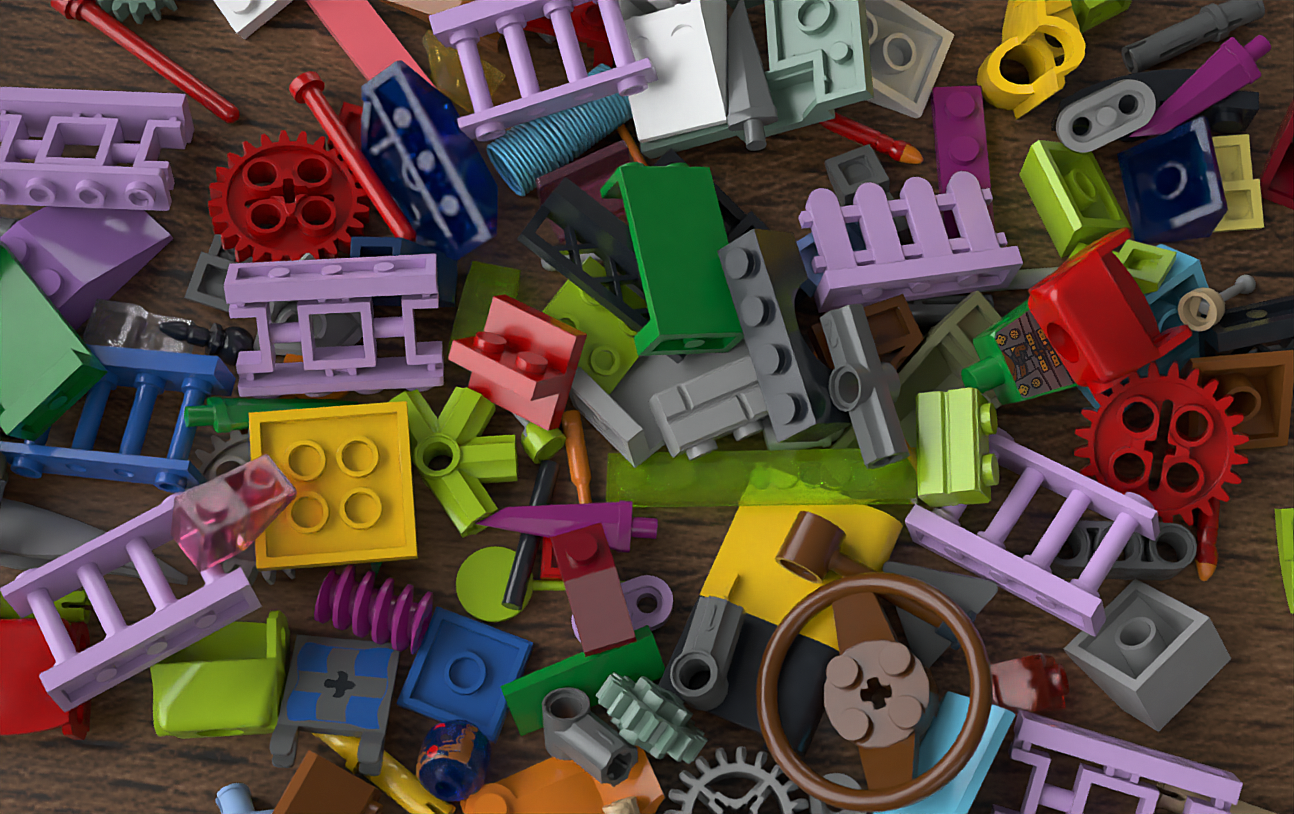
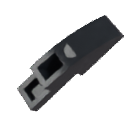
[1051,69,1259,142]

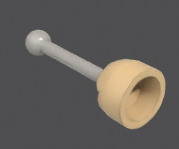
[1178,275,1256,331]

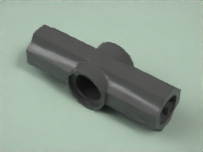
[820,304,910,469]

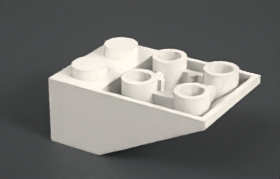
[618,0,728,143]

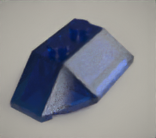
[361,60,498,261]

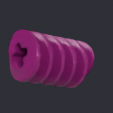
[314,564,433,655]

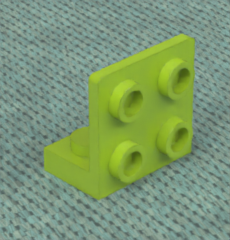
[542,256,649,395]

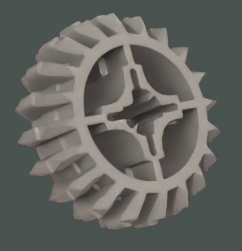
[664,746,809,814]

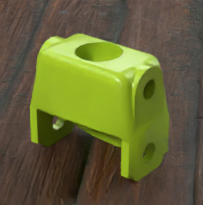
[150,610,290,739]

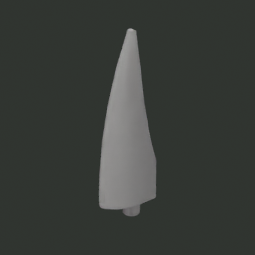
[0,498,188,585]

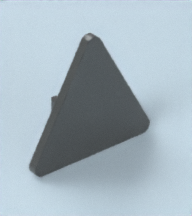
[882,561,998,669]

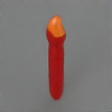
[819,112,923,164]
[1194,496,1220,581]

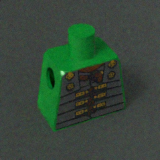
[961,299,1079,405]

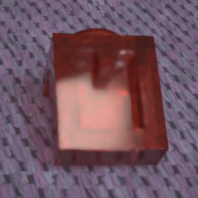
[991,653,1069,717]

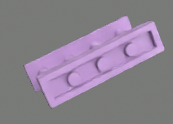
[429,0,658,141]
[904,427,1160,637]
[0,486,262,712]

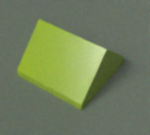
[1019,140,1131,258]

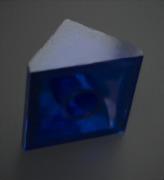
[1117,116,1228,244]

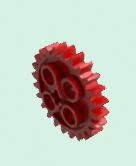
[208,130,370,263]
[1074,361,1249,526]

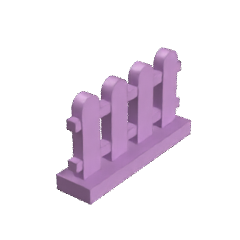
[799,171,1023,313]

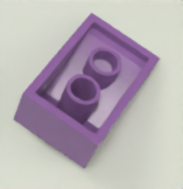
[0,206,173,330]

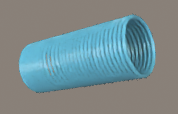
[486,64,633,197]

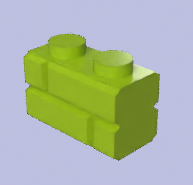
[915,387,999,507]

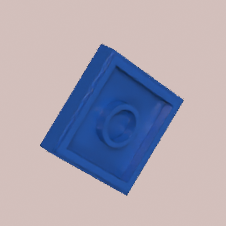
[396,606,535,744]

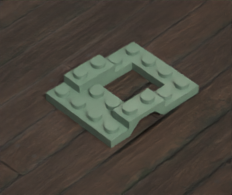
[640,0,874,159]

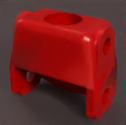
[1028,227,1192,394]
[0,618,91,740]

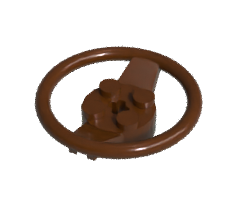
[756,572,993,812]

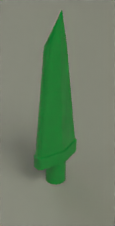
[184,397,360,433]

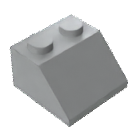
[1064,579,1231,732]

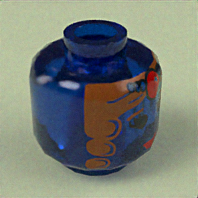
[416,719,492,801]

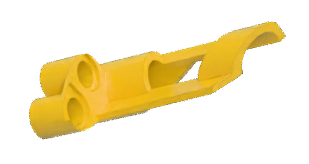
[977,0,1086,120]

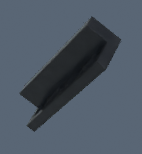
[517,177,687,364]
[1198,295,1294,357]

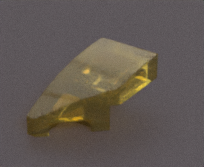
[422,29,506,114]

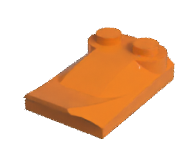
[459,745,665,814]

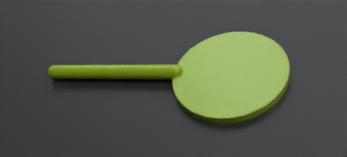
[456,546,626,622]

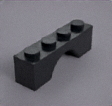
[717,229,852,443]

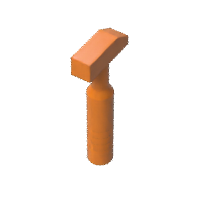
[561,410,592,504]

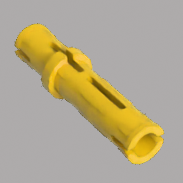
[312,733,456,814]

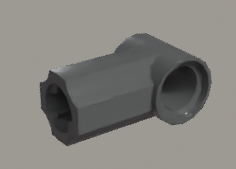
[670,596,746,711]
[542,687,638,787]

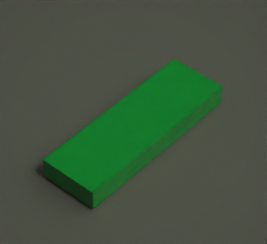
[500,625,665,736]

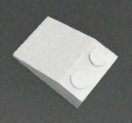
[865,0,954,118]

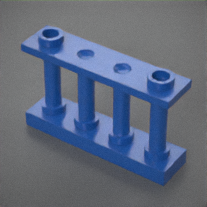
[0,344,236,493]

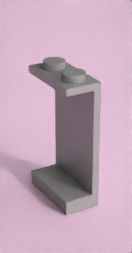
[569,338,751,468]

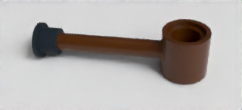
[775,511,976,650]

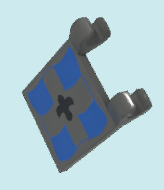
[270,635,401,776]

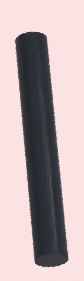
[502,460,560,610]

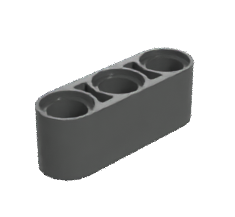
[1034,520,1197,581]

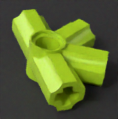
[389,386,518,538]

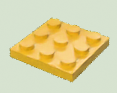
[249,401,418,572]

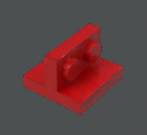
[448,294,587,431]

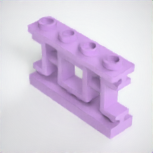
[0,87,194,211]
[224,254,444,399]
[991,709,1243,814]

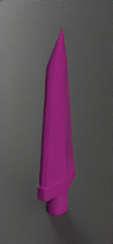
[1129,35,1271,137]
[476,500,658,553]

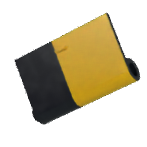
[658,466,903,757]

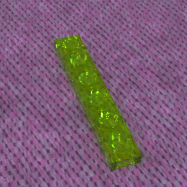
[606,447,918,507]

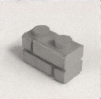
[648,355,769,461]

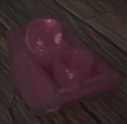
[170,454,297,573]

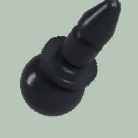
[159,321,254,366]

